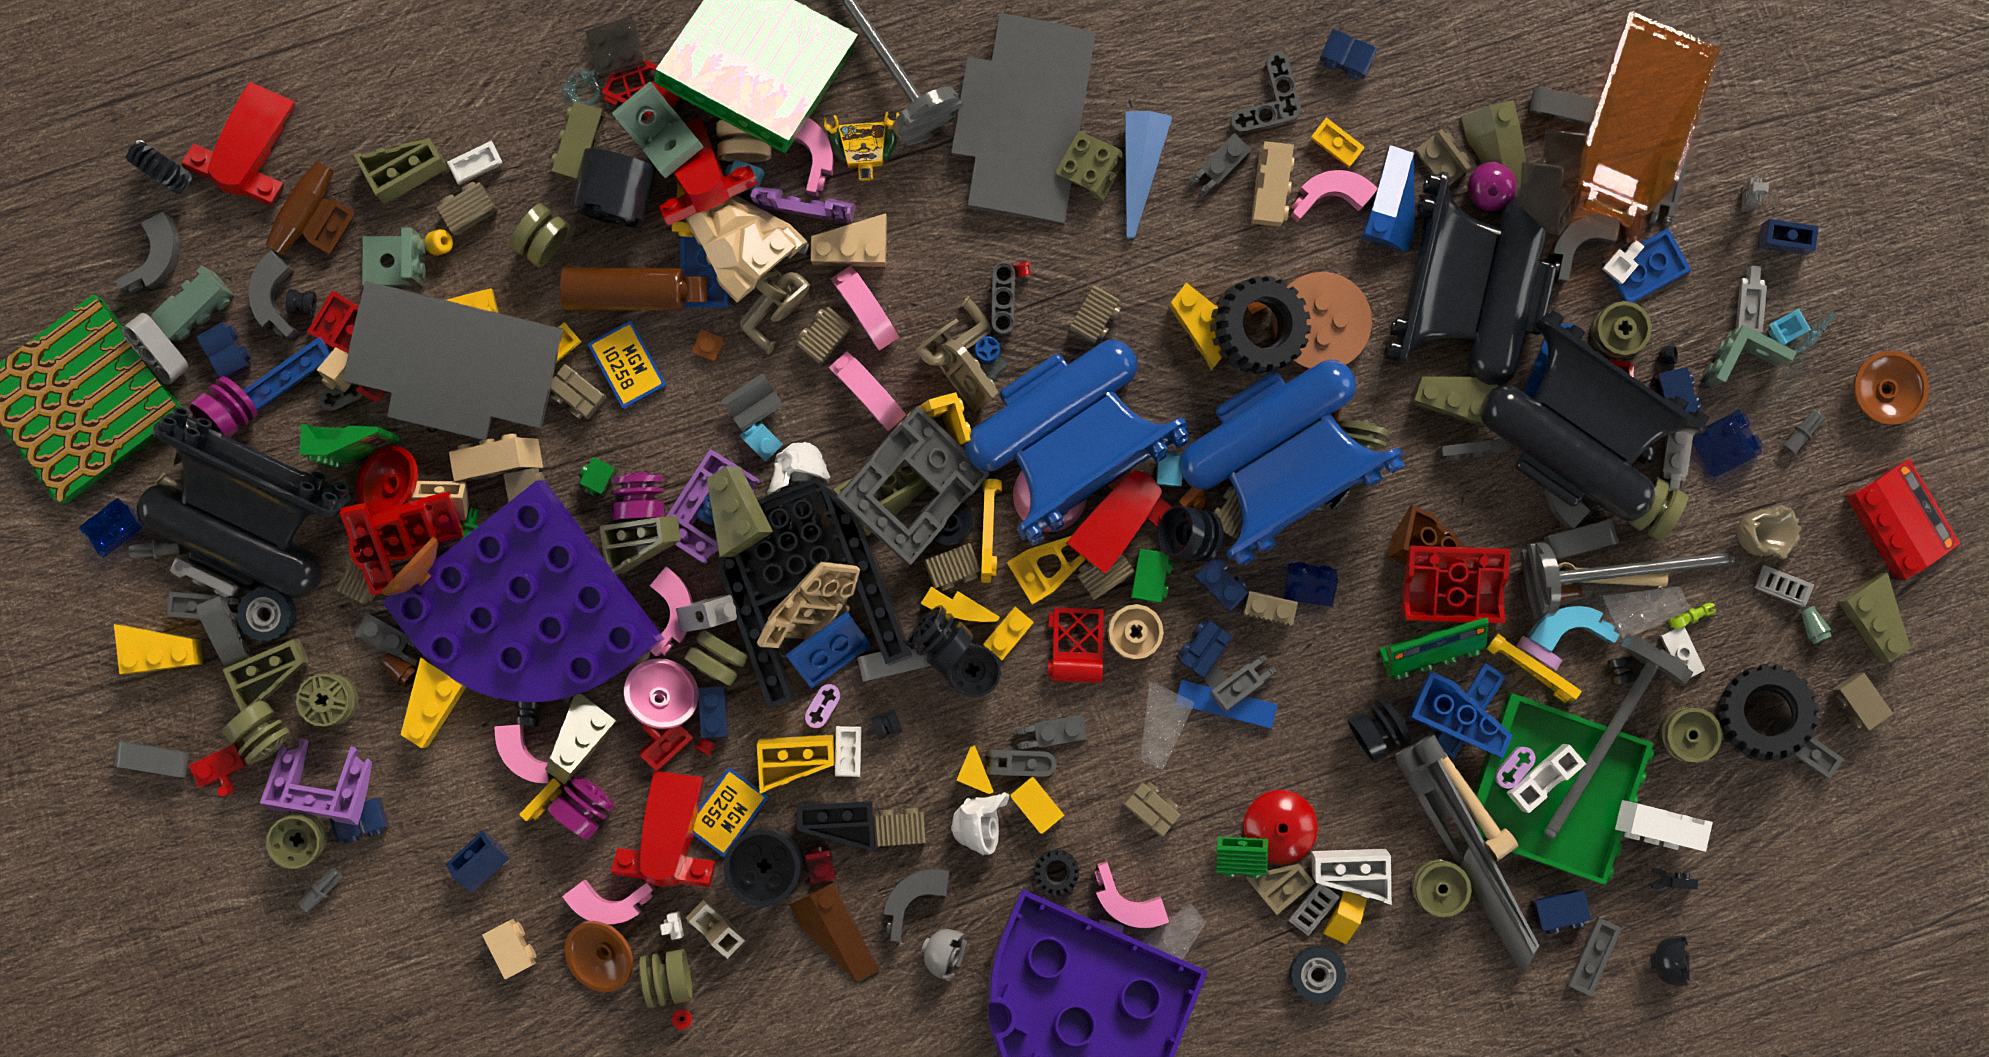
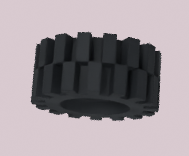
[1034,849,1080,895]

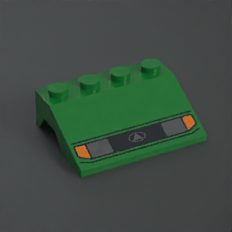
[299,424,400,468]
[1379,618,1489,680]

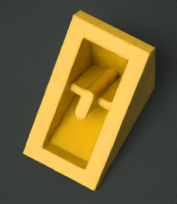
[957,745,994,794]
[1323,891,1367,944]

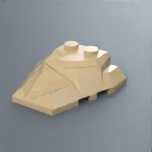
[685,195,807,302]
[757,562,860,648]

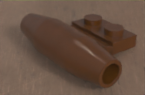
[265,161,356,256]

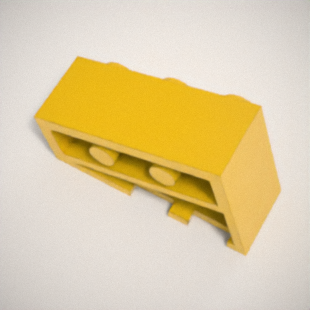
[401,658,466,748]

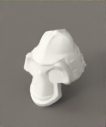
[766,442,831,496]
[951,792,1009,855]

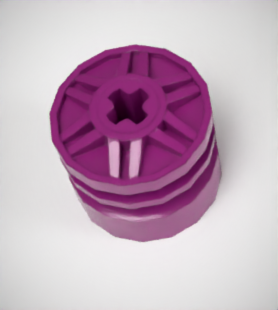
[188,376,258,438]
[611,472,665,522]
[547,774,616,840]

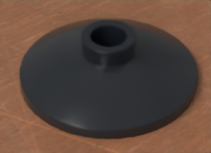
[933,503,975,545]

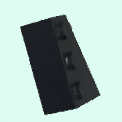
[797,800,875,852]

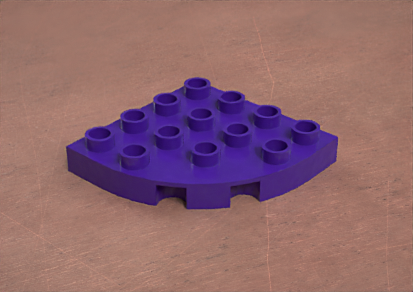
[382,480,664,702]
[987,889,1208,1057]

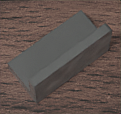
[722,373,783,431]

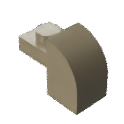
[686,900,745,959]

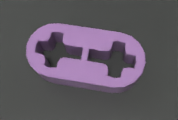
[1516,636,1563,671]
[805,684,841,728]
[1495,747,1536,789]

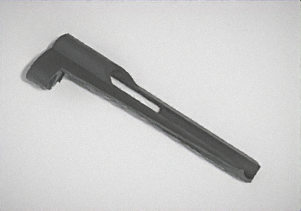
[1394,734,1539,973]

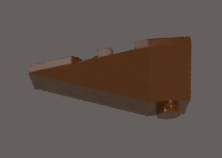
[1388,505,1472,565]
[789,881,879,982]

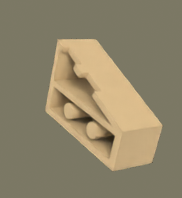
[1251,141,1294,227]
[811,213,887,267]
[449,434,543,482]

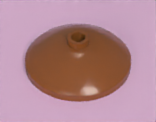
[1854,351,1929,425]
[381,536,438,596]
[565,921,633,992]

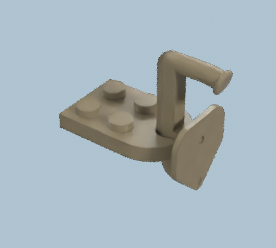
[740,267,810,354]
[915,295,999,413]

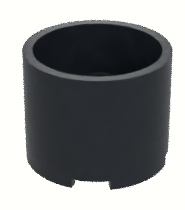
[569,148,657,228]
[724,826,804,906]

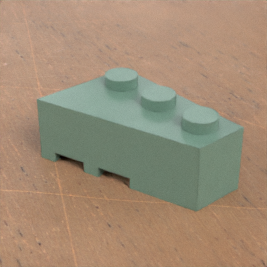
[151,265,234,342]

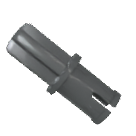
[1783,410,1825,455]
[129,539,182,559]
[298,868,342,913]

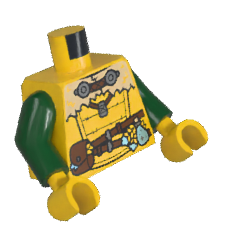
[823,111,900,181]

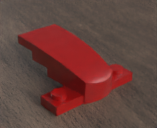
[181,82,295,207]
[659,117,758,225]
[307,290,386,404]
[1066,470,1171,575]
[340,491,464,596]
[611,771,716,888]

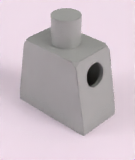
[676,595,737,632]

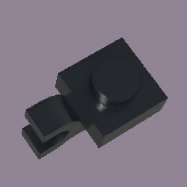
[1651,868,1698,889]

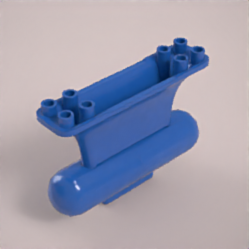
[964,339,1189,546]
[1179,359,1405,565]

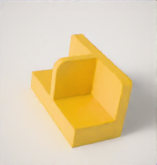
[1011,776,1065,834]

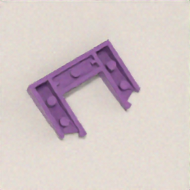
[751,186,856,225]
[666,449,760,564]
[260,739,372,825]

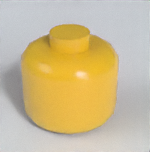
[425,229,453,256]

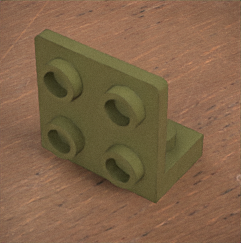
[1056,131,1125,202]

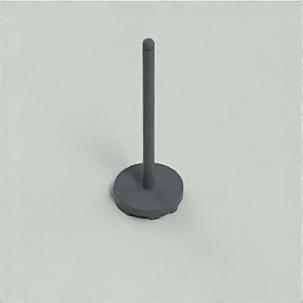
[841,0,963,146]
[1518,542,1735,618]
[1544,633,1694,839]

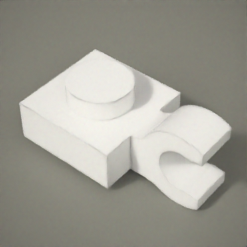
[1602,240,1644,285]
[660,911,684,940]

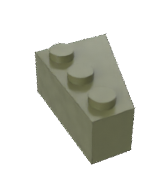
[707,466,773,557]
[599,516,681,574]
[1838,573,1910,663]
[223,639,309,712]

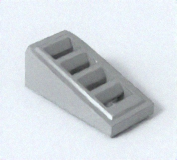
[1754,565,1814,608]
[1288,883,1339,936]

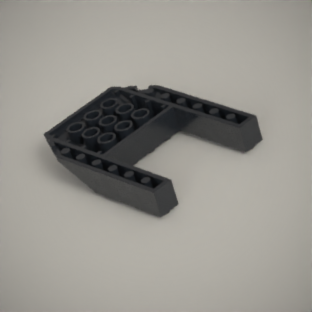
[718,477,913,710]

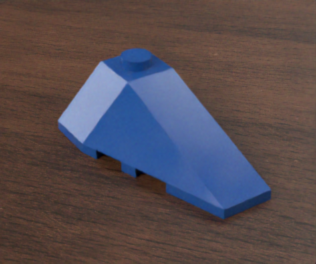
[1361,145,1415,253]
[1406,671,1513,758]

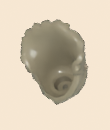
[1735,505,1801,559]

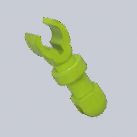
[1668,603,1716,630]

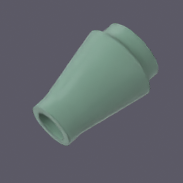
[1800,606,1832,645]

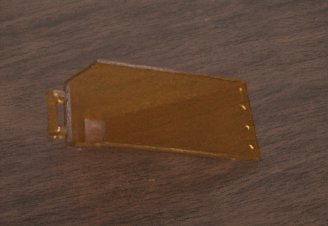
[1579,11,1721,227]

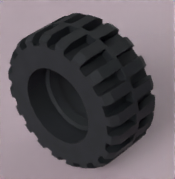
[1210,276,1311,374]
[1717,664,1820,762]

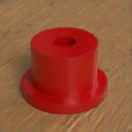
[1012,261,1031,277]
[694,738,715,757]
[672,1009,692,1030]

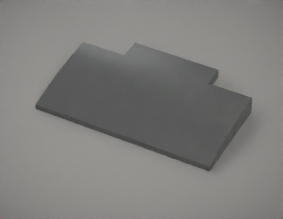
[951,13,1096,224]
[343,281,563,440]

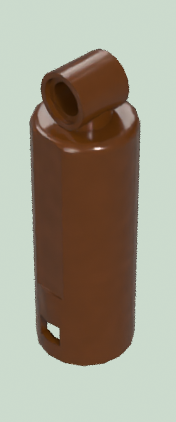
[560,266,707,311]

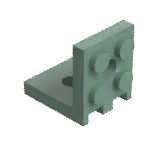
[612,82,703,178]
[362,227,426,287]
[1703,325,1797,388]

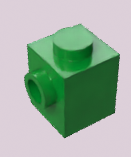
[579,457,618,497]

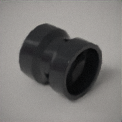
[285,289,317,316]
[1607,656,1636,685]
[514,701,541,726]
[871,709,902,740]

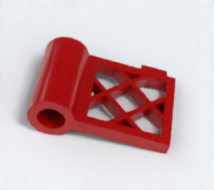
[601,50,680,120]
[1047,608,1104,683]

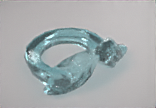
[561,70,601,105]

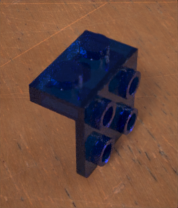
[1692,409,1762,477]

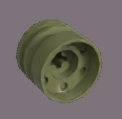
[1338,420,1390,473]
[296,674,359,726]
[221,700,291,766]
[266,812,327,869]
[639,949,693,1009]

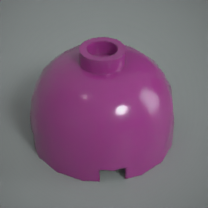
[1467,161,1517,212]

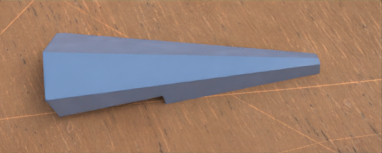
[1124,111,1172,239]

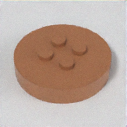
[1271,272,1372,370]

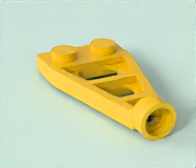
[981,479,1002,583]
[1007,536,1086,605]
[1486,634,1582,704]

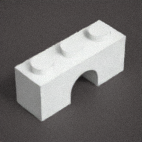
[1506,744,1586,813]

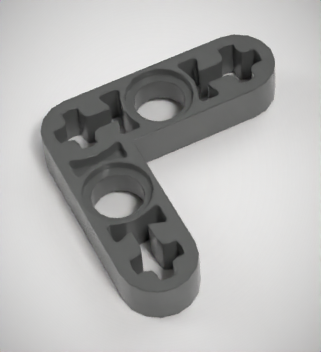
[1230,51,1301,134]

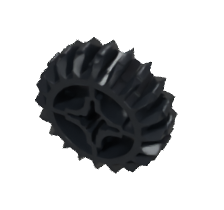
[125,140,192,194]

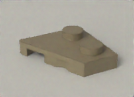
[1245,864,1315,915]

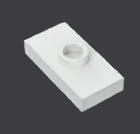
[447,141,503,185]
[1660,627,1705,677]
[835,726,861,777]

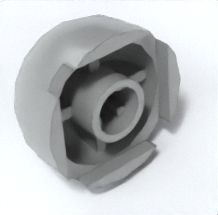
[922,929,967,981]

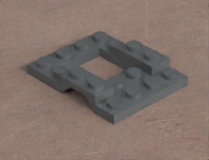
[836,406,990,565]

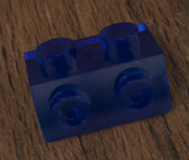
[79,498,143,558]
[1283,562,1338,607]

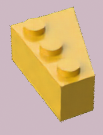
[1169,283,1222,371]
[114,624,203,674]
[757,735,835,794]

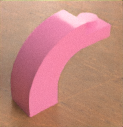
[794,118,834,197]
[1290,170,1378,222]
[831,266,899,351]
[829,351,906,431]
[650,567,693,656]
[494,725,552,783]
[1095,861,1169,928]
[562,880,656,924]

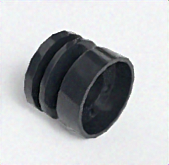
[1157,505,1224,563]
[907,605,973,672]
[945,643,1001,698]
[1347,697,1411,763]

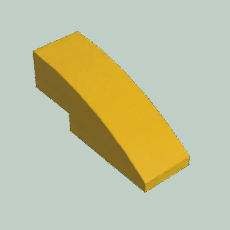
[921,587,1000,622]

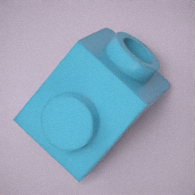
[1769,308,1811,345]
[740,421,783,462]

